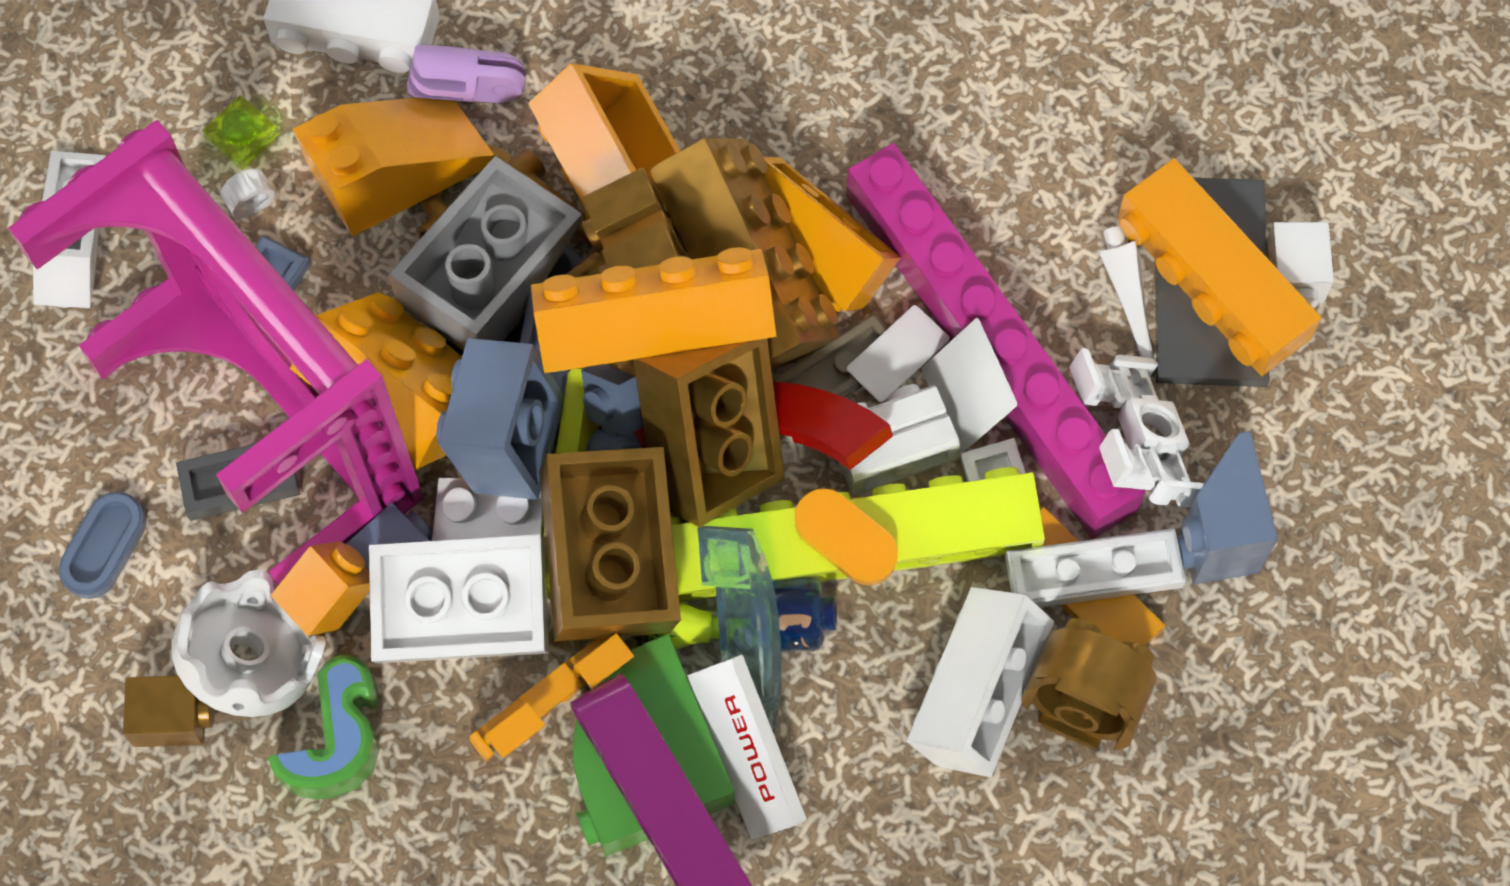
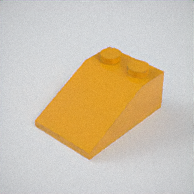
[292,97,495,237]

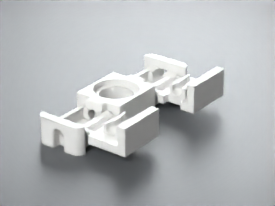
[1069,348,1205,507]

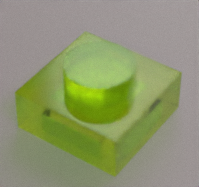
[202,95,280,170]

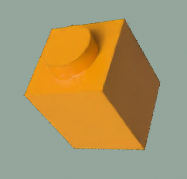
[270,541,370,636]

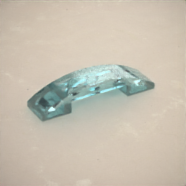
[697,526,781,736]

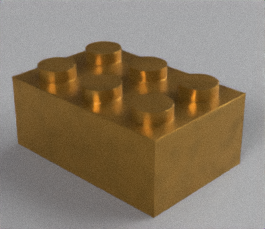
[539,447,681,641]

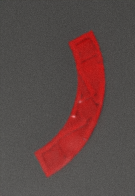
[598,381,893,470]

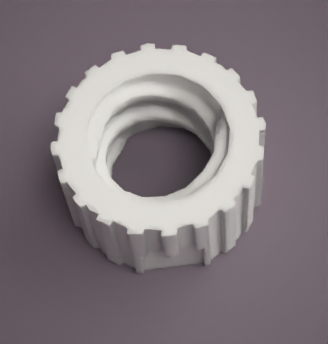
[220,169,276,219]

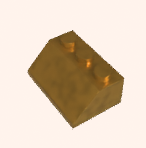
[633,338,785,527]

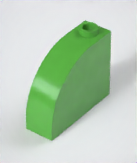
[573,634,735,857]

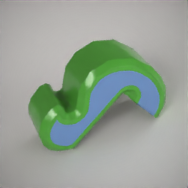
[267,655,380,800]

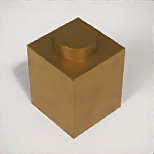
[123,676,215,747]

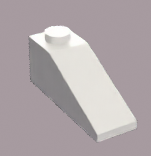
[33,151,106,308]

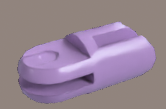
[407,44,526,103]

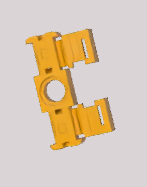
[469,633,634,763]

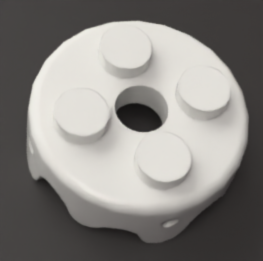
[171,570,326,717]

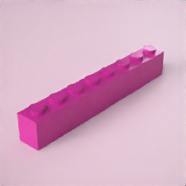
[846,143,1146,539]

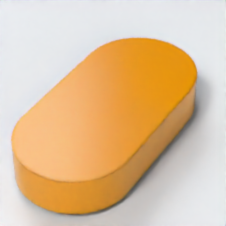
[795,489,898,585]

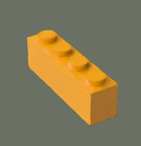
[1118,158,1322,377]
[531,247,776,374]

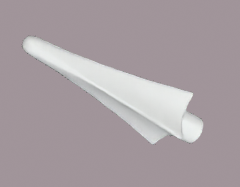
[1099,226,1156,371]

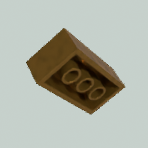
[649,138,841,368]

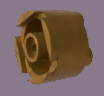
[1021,618,1156,750]

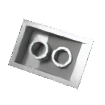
[388,156,583,351]

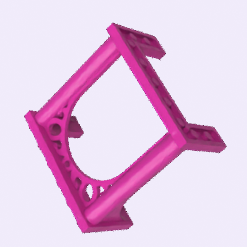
[8,120,424,587]

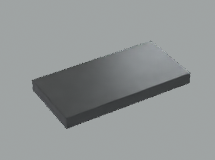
[1155,177,1270,387]

